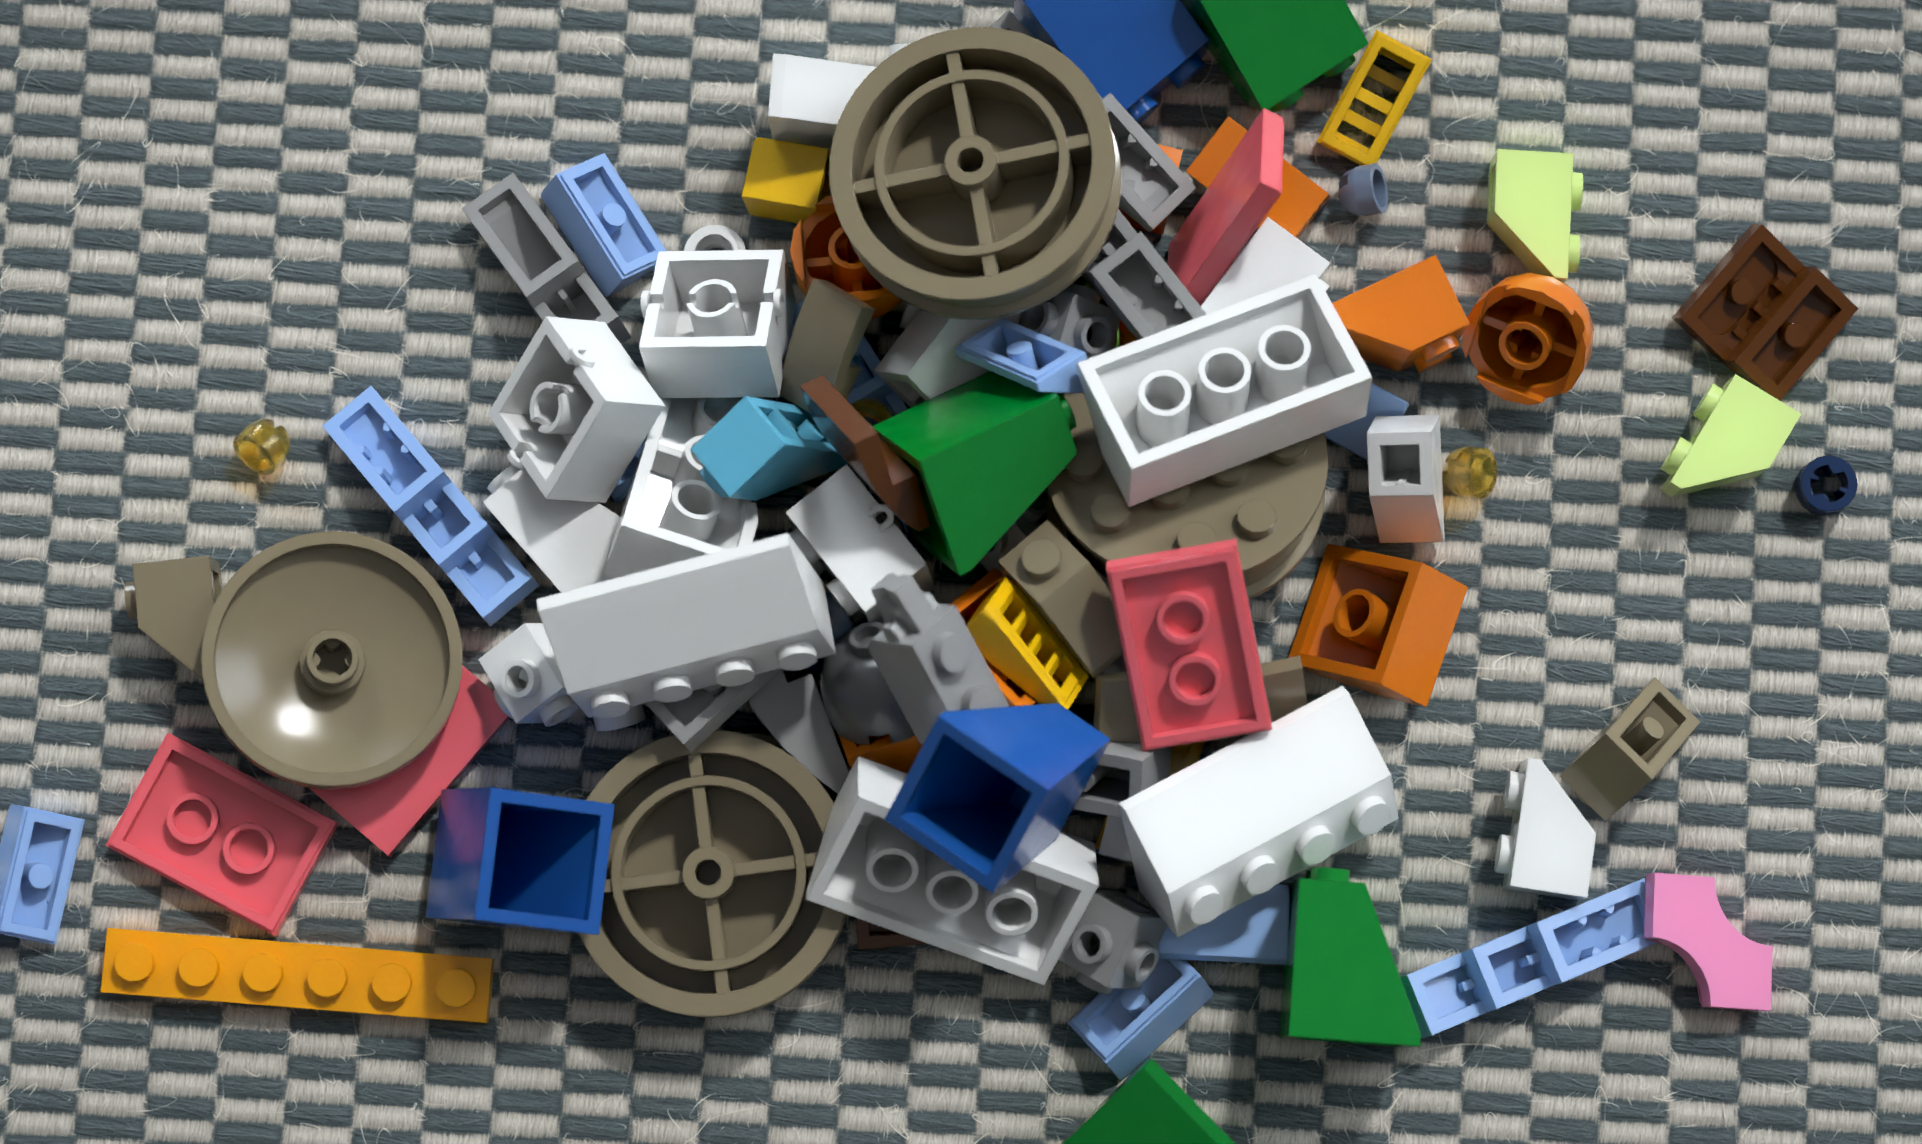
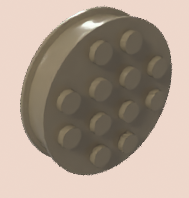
[829,27,1122,320]
[1043,393,1328,600]
[578,730,848,1018]

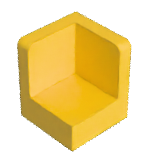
[742,137,831,224]

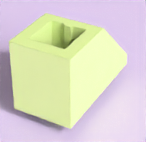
[1487,149,1583,283]
[1660,374,1801,497]

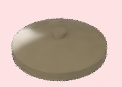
[201,531,463,790]

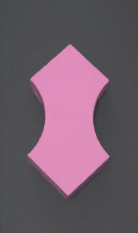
[1644,873,1773,1011]

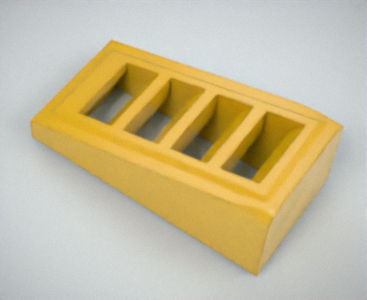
[1316,30,1432,165]
[966,577,1089,710]

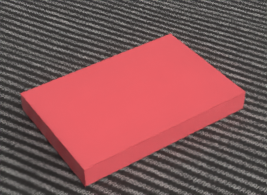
[1167,108,1284,307]
[1106,538,1272,751]
[309,665,510,857]
[105,733,339,937]

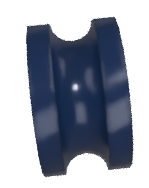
[1794,455,1858,516]

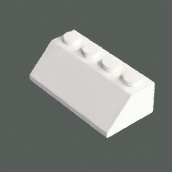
[1077,274,1372,507]
[537,533,836,719]
[1119,686,1399,937]
[806,756,1099,985]

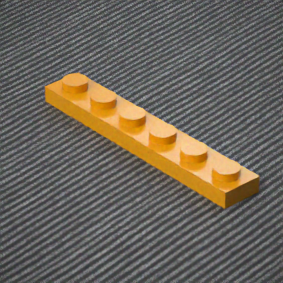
[100,928,495,1023]

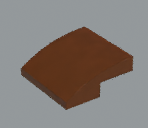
[1672,224,1858,401]
[800,375,930,532]

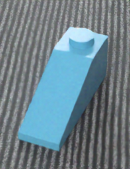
[691,396,849,501]

